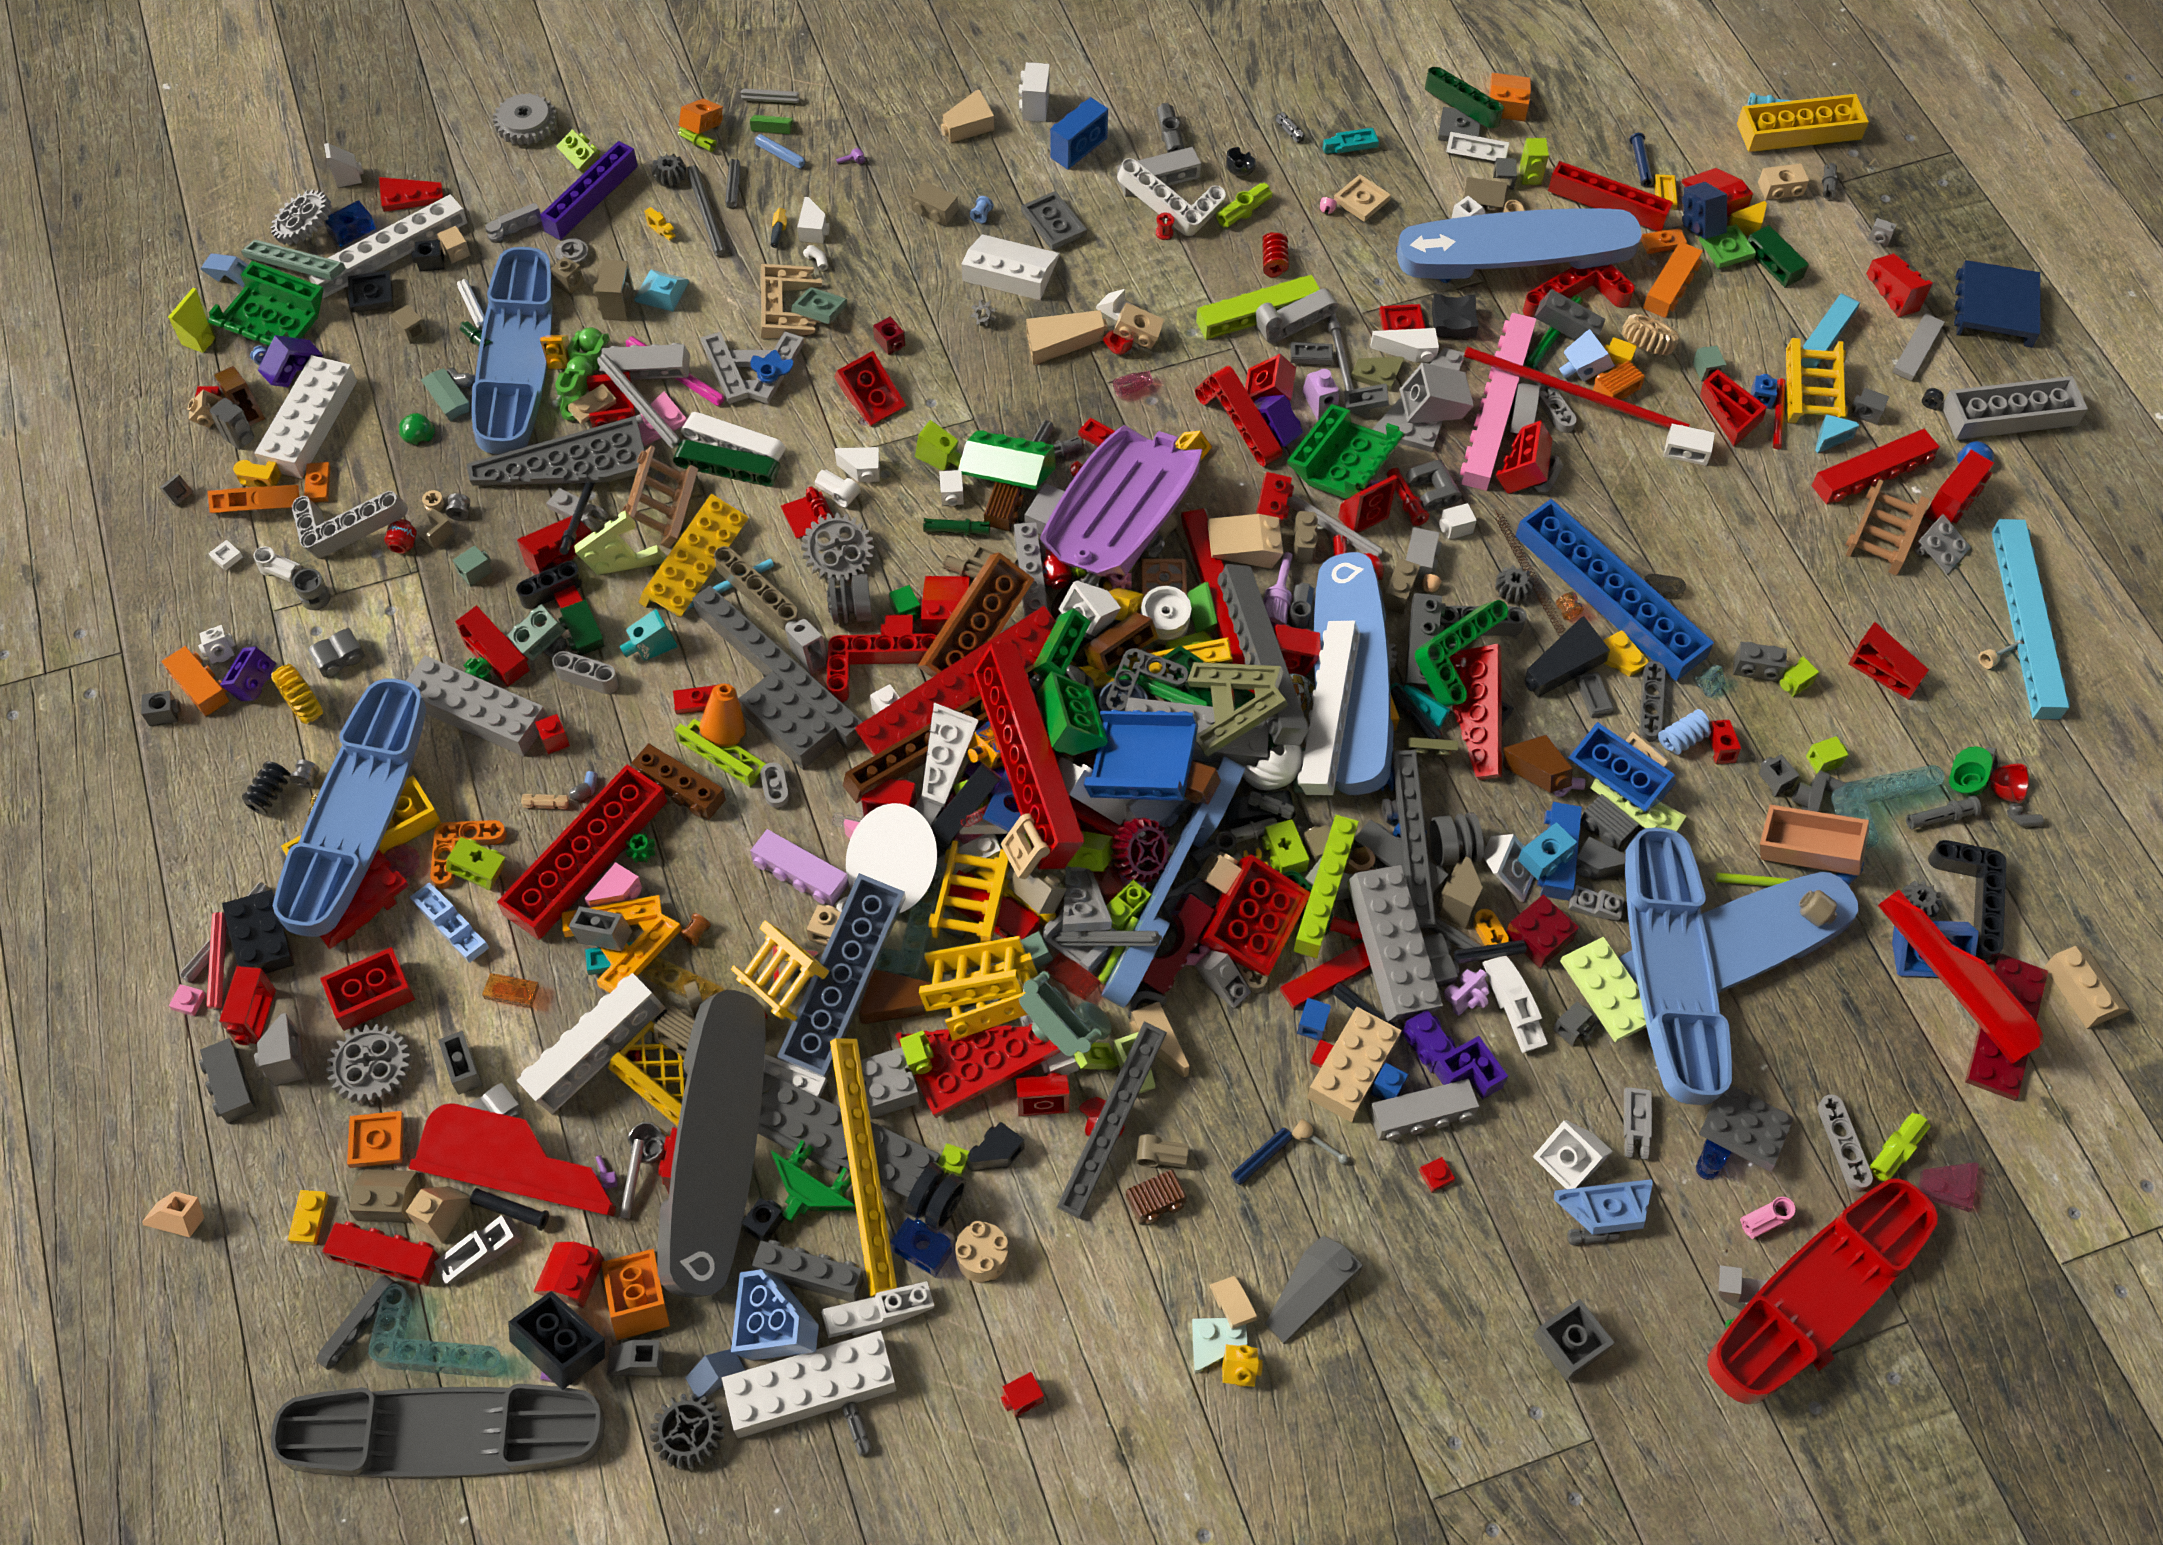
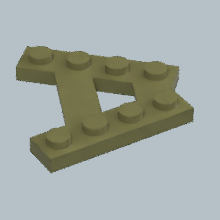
[1187,662,1289,757]

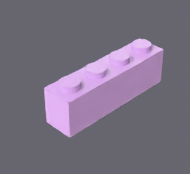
[750,829,849,906]

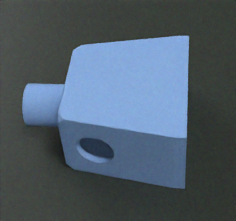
[1559,329,1614,381]

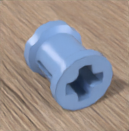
[970,196,994,224]

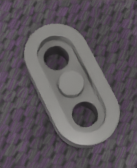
[760,763,789,808]

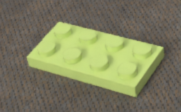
[1560,937,1647,1043]

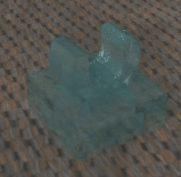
[1695,664,1726,698]

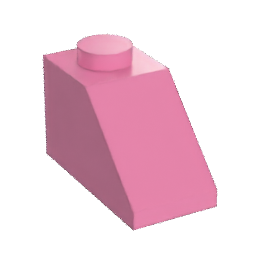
[585,862,642,908]

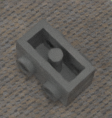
[1733,642,1787,682]

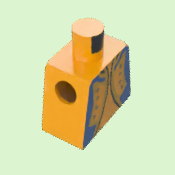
[967,721,1004,769]

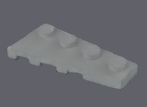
[1063,866,1112,932]

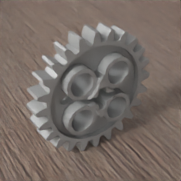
[270,189,332,245]
[801,512,874,584]
[326,1024,412,1105]

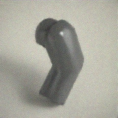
[447,368,476,388]
[2007,803,2044,827]

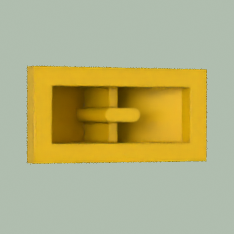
[1727,201,1767,236]

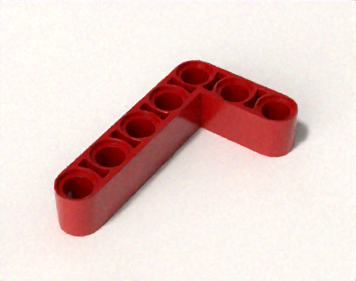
[1522,264,1635,318]
[1195,365,1282,467]
[827,634,937,703]

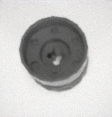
[827,574,872,625]
[1430,812,1484,867]

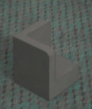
[1493,158,1517,190]

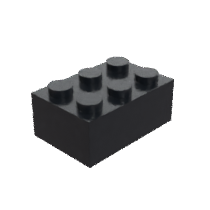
[222,889,295,974]
[508,1291,605,1390]

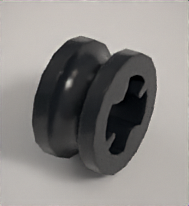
[1922,388,1944,409]

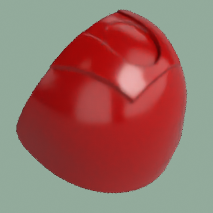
[1990,764,2029,803]

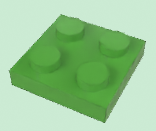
[1699,224,1756,269]

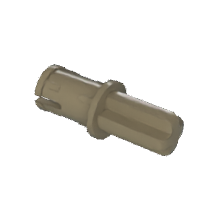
[942,555,981,578]

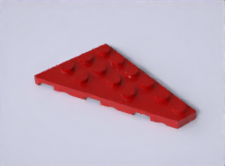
[895,1024,1062,1118]

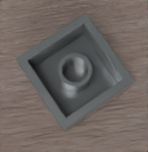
[1532,1299,1614,1381]

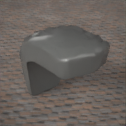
[1128,990,1168,1019]

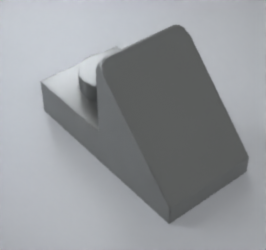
[1344,383,1390,419]

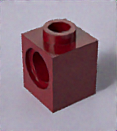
[873,316,905,355]

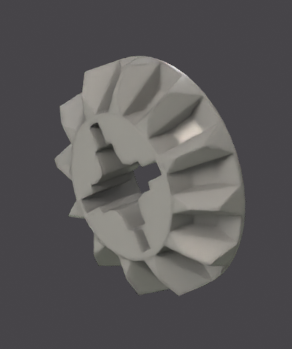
[555,238,589,264]

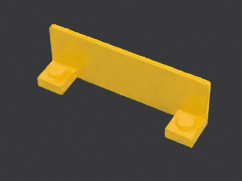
[638,493,748,617]

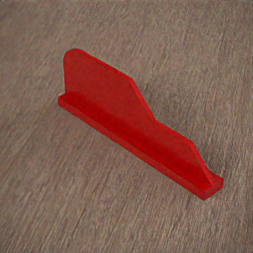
[1878,889,2044,1064]
[408,1103,616,1217]

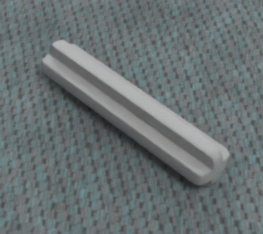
[741,89,799,103]

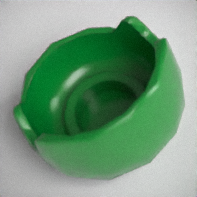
[399,413,435,445]

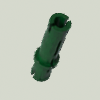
[923,518,991,536]

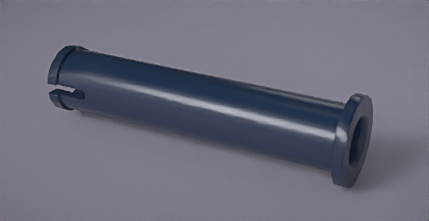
[1629,132,1654,187]

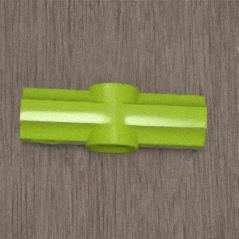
[1216,182,1272,228]
[1869,1112,1931,1182]

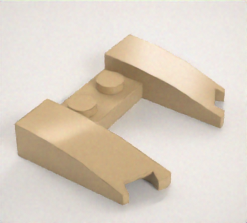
[760,264,822,338]

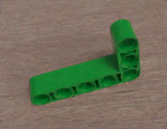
[1415,600,1508,707]

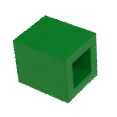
[889,585,921,622]

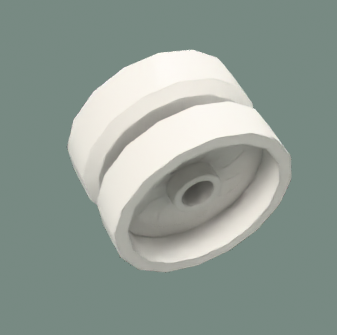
[1141,586,1192,645]

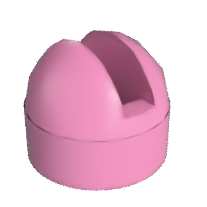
[1320,197,1337,214]

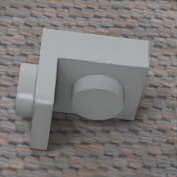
[1868,218,1896,246]

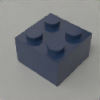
[1682,182,1727,239]

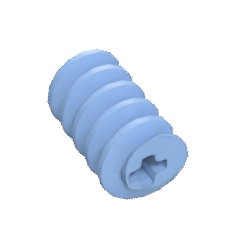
[1658,709,1711,755]

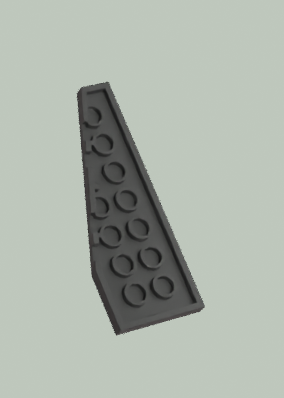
[466,416,650,486]

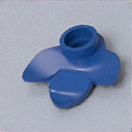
[750,350,793,383]

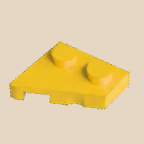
[1603,630,1649,677]

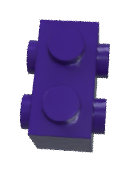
[220,647,277,701]
[1403,1009,1456,1073]

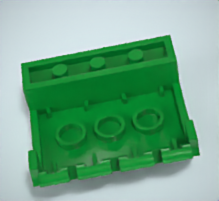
[208,261,324,346]
[1287,404,1405,499]

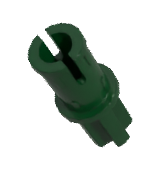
[459,321,492,347]

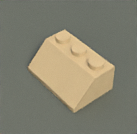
[2044,946,2130,1029]

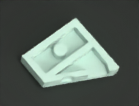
[1192,1318,1247,1373]

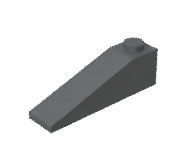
[1265,1236,1363,1344]

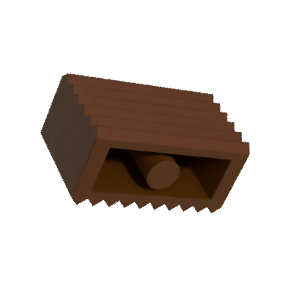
[984,482,1025,531]
[1126,1169,1187,1224]

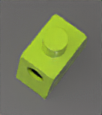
[915,420,962,471]

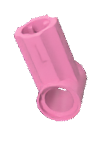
[1740,1197,1795,1239]

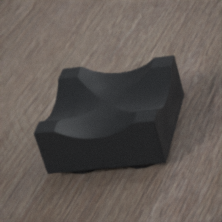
[1432,294,1479,338]

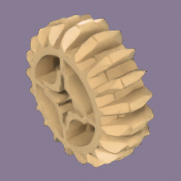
[1621,314,1680,355]

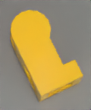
[233,460,282,487]

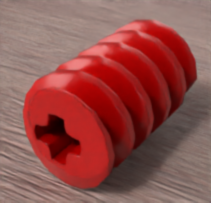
[1262,232,1289,278]

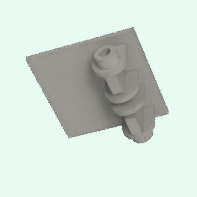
[1915,514,1971,574]

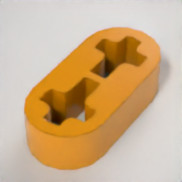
[1473,909,1509,946]

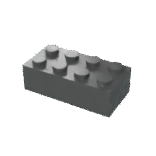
[738,671,838,770]

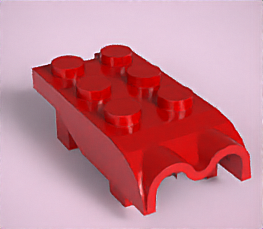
[320,850,409,950]

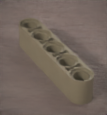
[714,546,798,630]

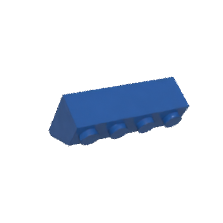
[1568,722,1676,813]

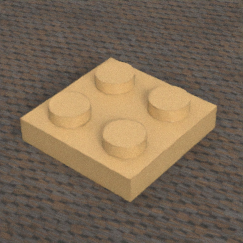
[1334,174,1391,222]

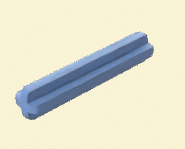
[755,134,805,169]

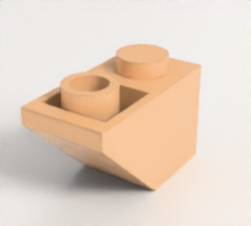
[142,1191,205,1238]

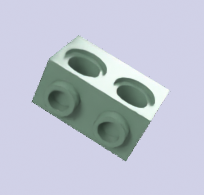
[507,604,566,661]

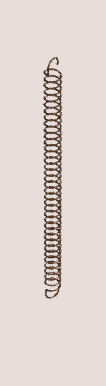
[1495,509,1566,636]

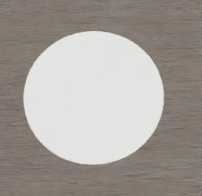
[846,804,937,913]

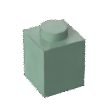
[1692,345,1726,382]
[453,545,492,587]
[1021,931,1054,969]

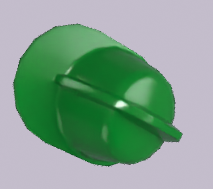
[1949,746,1993,797]

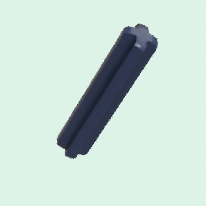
[1231,1127,1293,1185]

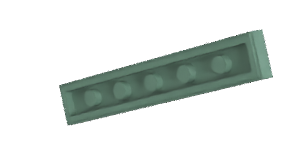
[241,240,346,280]

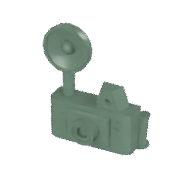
[1019,971,1112,1057]

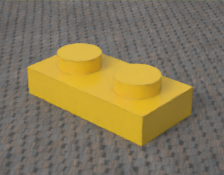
[288,1190,329,1245]

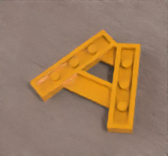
[562,895,682,993]

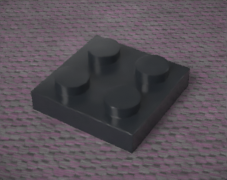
[348,270,394,313]

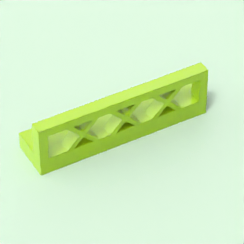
[674,718,766,787]

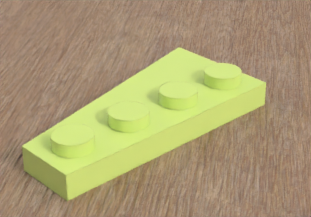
[1591,779,1686,832]

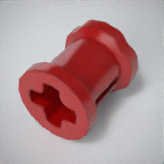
[1156,212,1174,240]

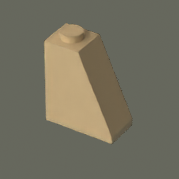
[941,89,994,143]
[406,1186,470,1244]

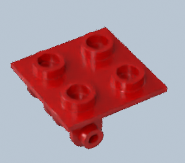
[780,486,834,539]

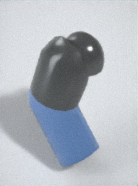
[569,771,598,801]

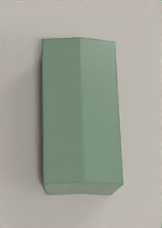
[421,368,470,421]

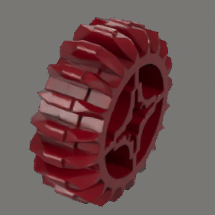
[1110,817,1172,883]

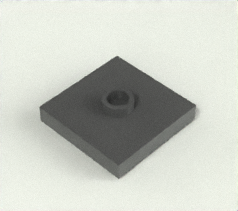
[1438,107,1480,141]

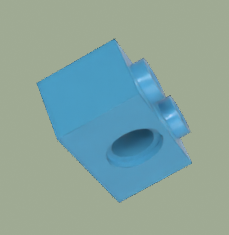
[1518,822,1577,880]

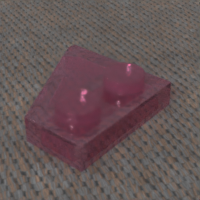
[1918,1162,1979,1212]

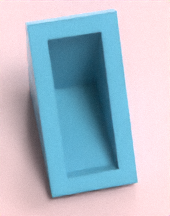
[1815,414,1859,453]

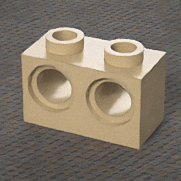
[1196,851,1242,894]

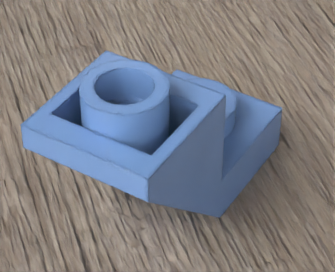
[200,253,248,287]

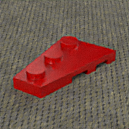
[379,177,444,212]

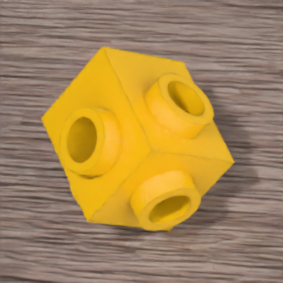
[1222,1344,1263,1387]

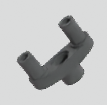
[1792,770,1849,812]

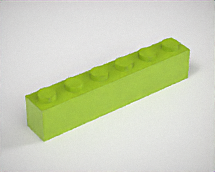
[1196,274,1320,340]
[1294,814,1359,959]

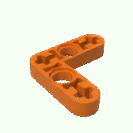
[430,820,507,889]

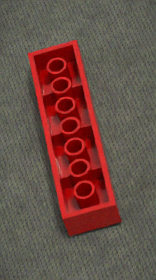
[497,764,667,940]

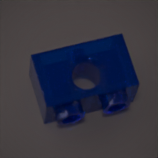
[323,200,376,247]
[890,1217,953,1278]

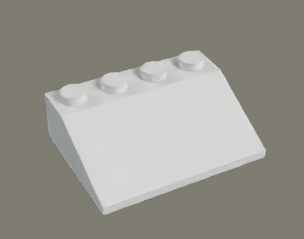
[962,234,1059,300]

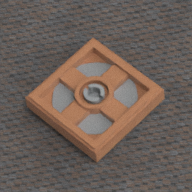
[1141,559,1187,598]

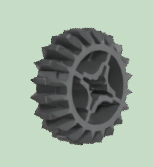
[650,1393,725,1470]

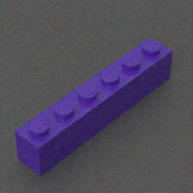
[540,141,638,240]

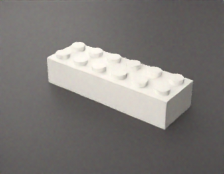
[254,355,357,479]
[517,973,665,1114]
[722,1331,897,1438]

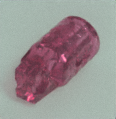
[1113,371,1153,397]

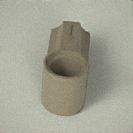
[1136,1134,1189,1168]

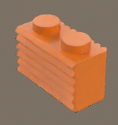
[1593,361,1645,400]

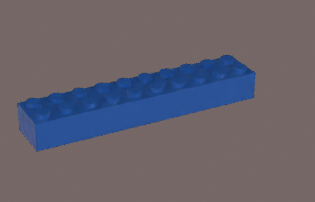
[1516,499,1714,681]

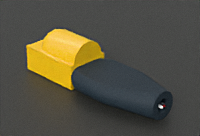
[770,207,787,248]

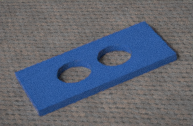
[982,770,1026,833]

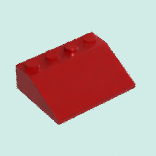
[1199,854,1311,977]

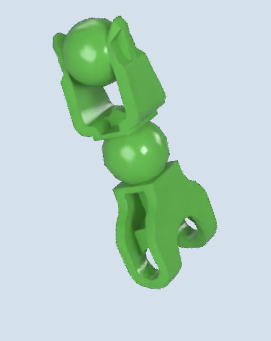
[555,327,610,420]

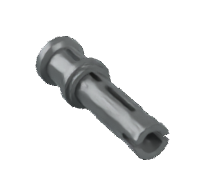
[1906,795,1981,830]

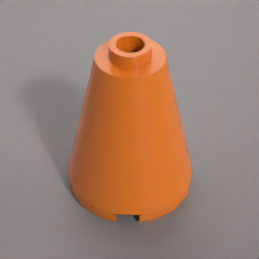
[699,683,746,747]

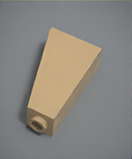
[1026,310,1107,365]

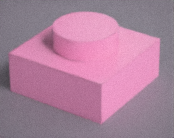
[169,984,206,1016]

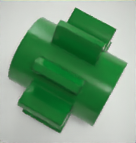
[463,657,492,682]
[626,833,656,863]

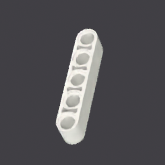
[681,412,786,461]

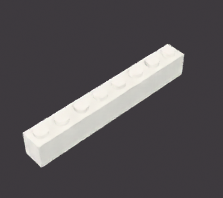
[1298,621,1361,795]

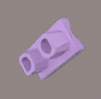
[1444,969,1489,1016]

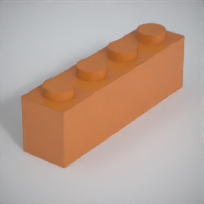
[1643,241,1703,318]

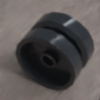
[905,1162,966,1230]

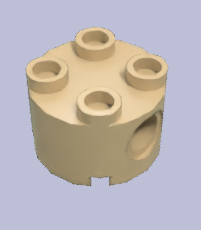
[956,1221,1009,1283]

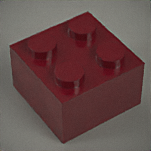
[1506,894,1579,969]

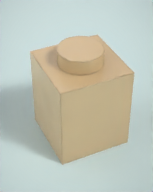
[437,226,471,263]

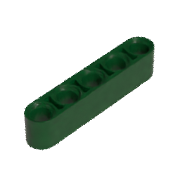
[1425,67,1504,128]
[673,440,781,487]

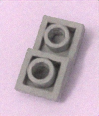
[1568,885,1624,920]

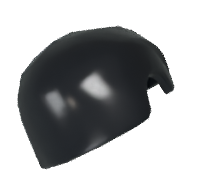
[1226,147,1256,176]

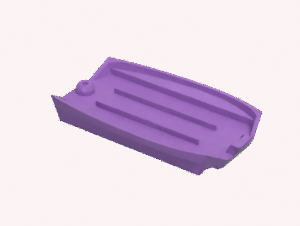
[1040,425,1202,576]

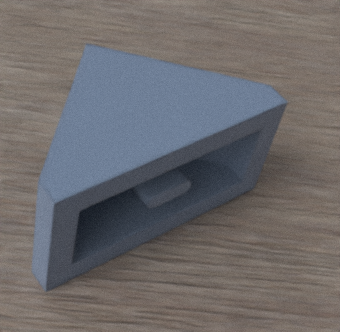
[685,1349,746,1401]

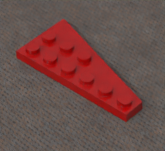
[1449,644,1502,780]

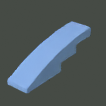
[410,882,489,963]

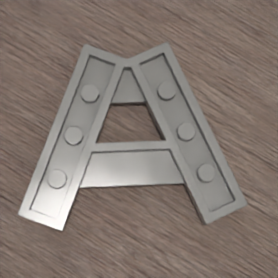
[700,332,804,404]

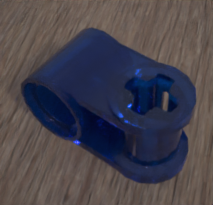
[1695,1139,1732,1180]

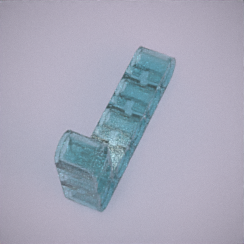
[1831,765,1945,851]
[875,864,944,979]
[368,1284,506,1378]

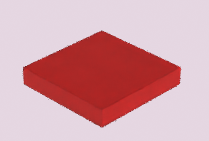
[1379,304,1426,331]

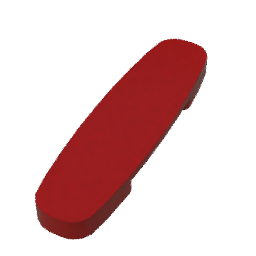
[1707,1178,1938,1405]

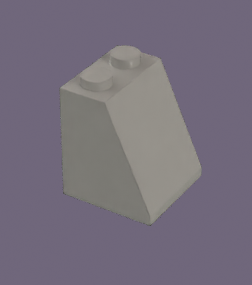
[1400,362,1474,423]

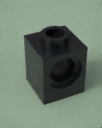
[411,240,445,272]
[742,1197,784,1242]

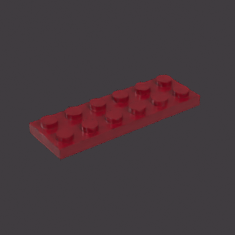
[1965,953,2048,1101]

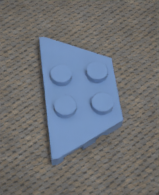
[1554,1179,1653,1235]

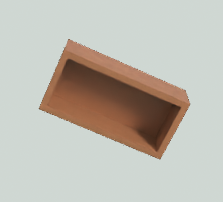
[1760,805,1869,876]

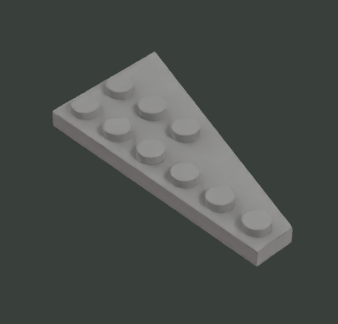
[1372,348,1464,453]

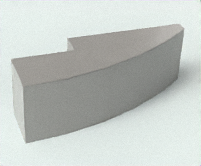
[434,1215,523,1284]

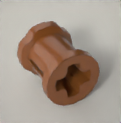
[679,913,711,946]

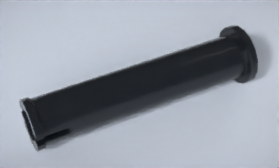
[470,1188,549,1231]

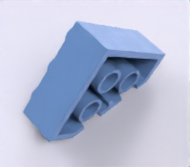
[731,1270,819,1360]

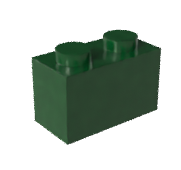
[558,599,605,656]

